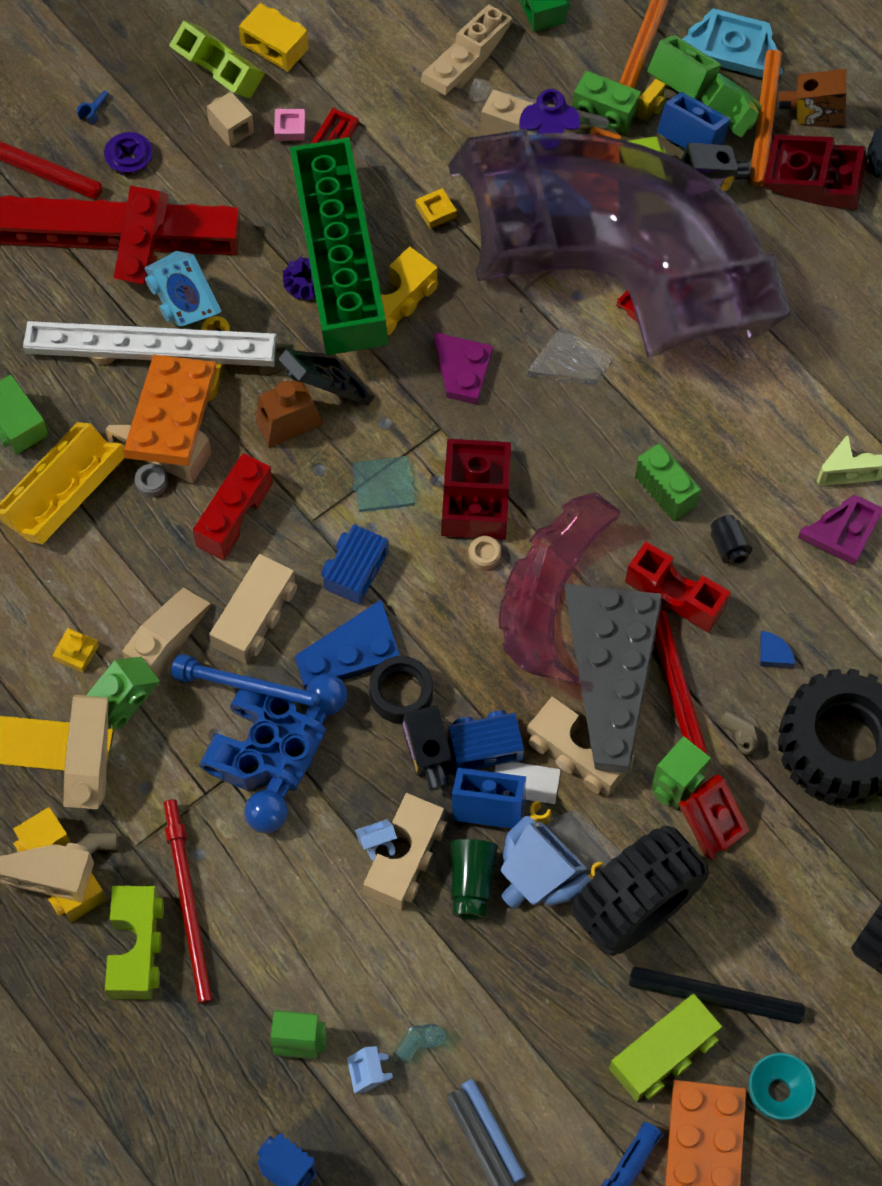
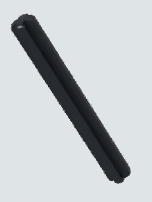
[629,966,805,1024]

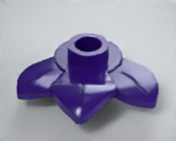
[519,89,580,147]

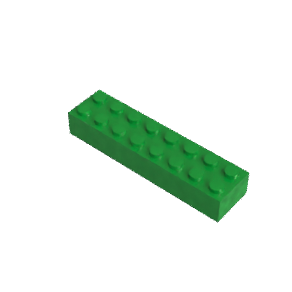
[289,137,389,356]

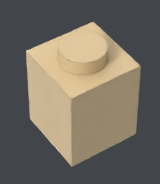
[207,92,254,148]

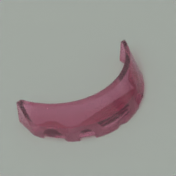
[499,492,620,685]

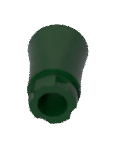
[450,839,499,920]

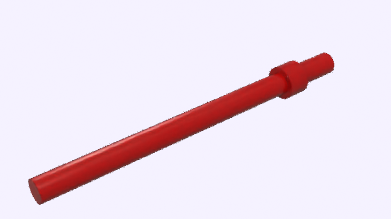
[163,799,212,1004]

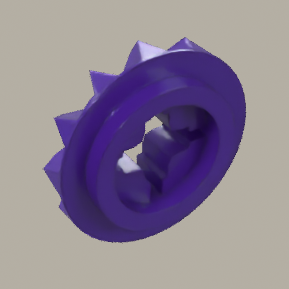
[104,132,152,175]
[283,255,316,300]

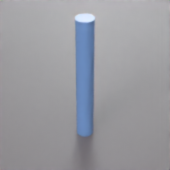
[461,1079,526,1184]

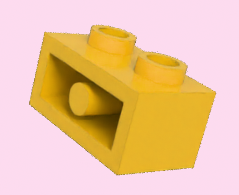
[239,3,309,72]

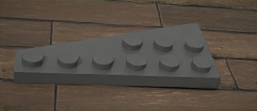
[564,584,662,773]

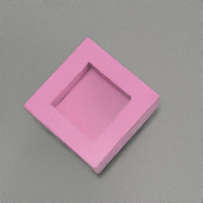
[274,109,305,141]

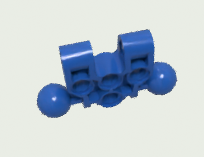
[199,673,348,834]

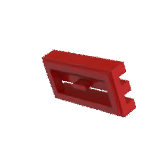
[310,108,359,144]

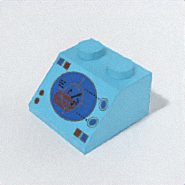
[145,251,222,326]

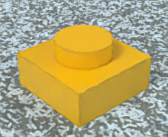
[637,79,666,122]
[416,188,457,229]

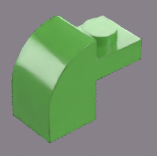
[701,73,762,138]

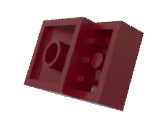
[763,135,867,210]
[441,439,511,540]

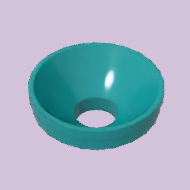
[748,1053,816,1121]

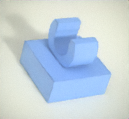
[355,819,397,862]
[347,1046,393,1094]

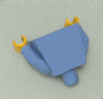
[501,801,604,909]

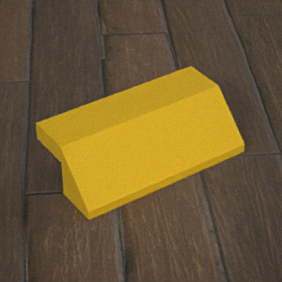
[0,422,125,545]

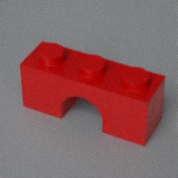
[113,185,169,285]
[193,453,273,561]
[625,541,731,633]

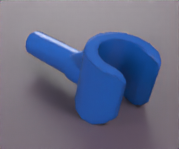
[77,90,109,124]

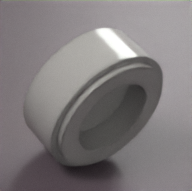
[135,464,168,497]

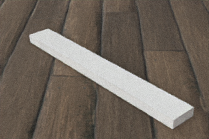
[23,321,278,367]

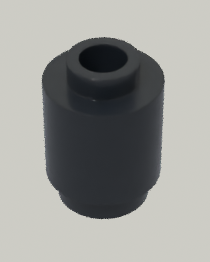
[710,515,753,565]

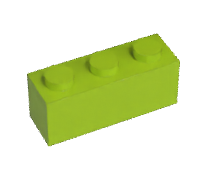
[609,993,722,1102]

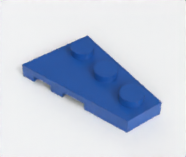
[295,600,400,690]

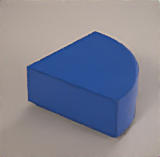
[760,631,795,668]

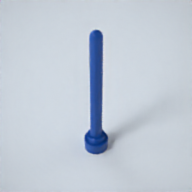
[171,654,320,706]

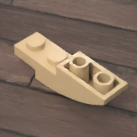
[421,4,513,95]

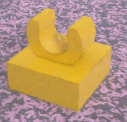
[52,628,99,673]

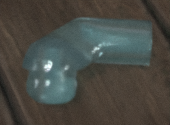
[393,1024,446,1064]

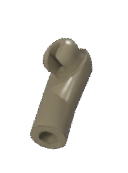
[719,710,759,755]
[75,833,118,854]

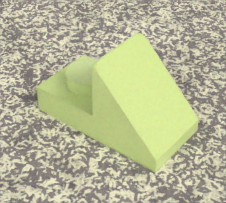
[817,436,882,486]

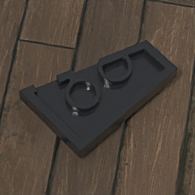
[278,350,376,406]

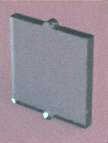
[352,456,415,512]

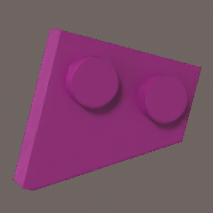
[434,332,493,405]
[798,494,882,565]

